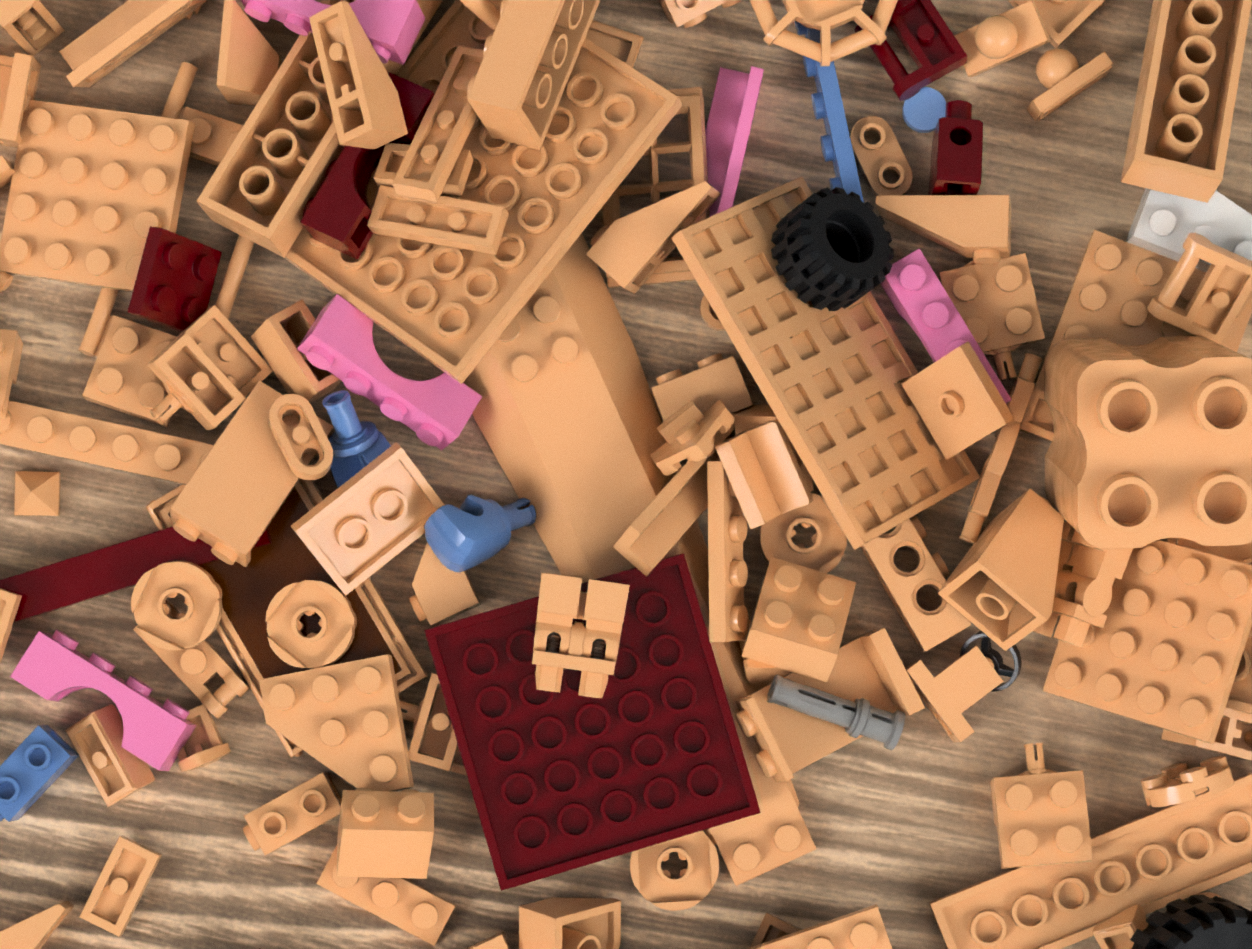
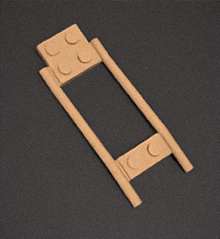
[79,62,254,427]

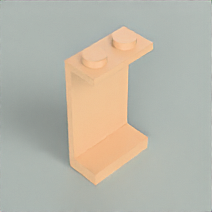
[170,380,334,567]
[735,628,925,782]

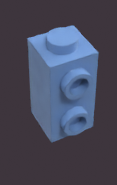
[0,725,79,822]

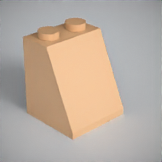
[938,488,1064,651]

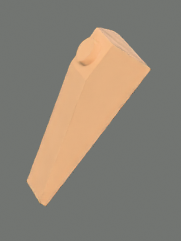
[519,897,621,949]

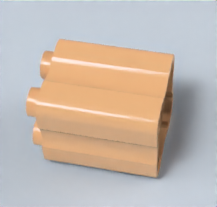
[1044,335,1252,549]

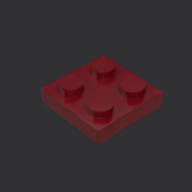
[127,226,222,332]

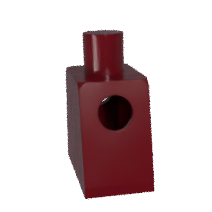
[928,100,983,195]

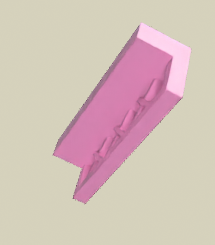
[705,66,764,217]

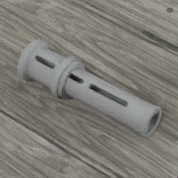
[767,675,905,750]

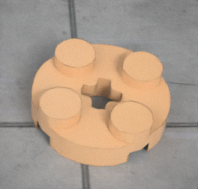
[760,493,847,573]
[131,560,223,651]
[265,580,357,669]
[1140,756,1235,807]
[630,830,719,911]

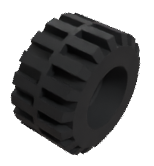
[771,187,894,311]

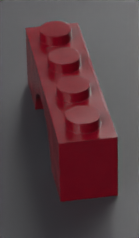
[300,72,435,260]

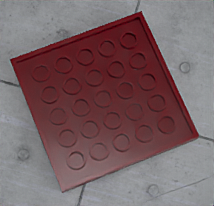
[424,553,761,891]

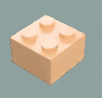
[741,557,856,682]

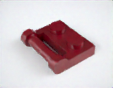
[854,0,967,101]

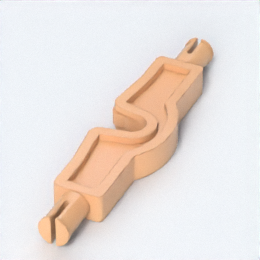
[959,353,1043,544]

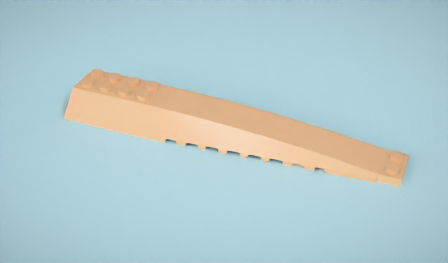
[463,233,816,886]

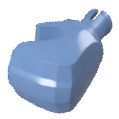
[322,390,391,488]
[424,495,536,573]

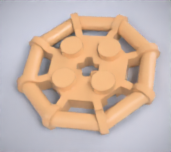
[749,0,898,67]

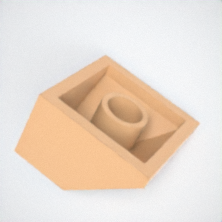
[216,0,283,106]

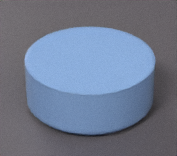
[902,87,946,133]

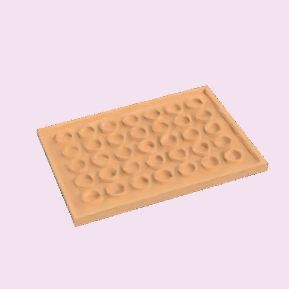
[284,0,683,384]

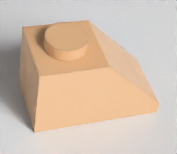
[409,542,481,627]

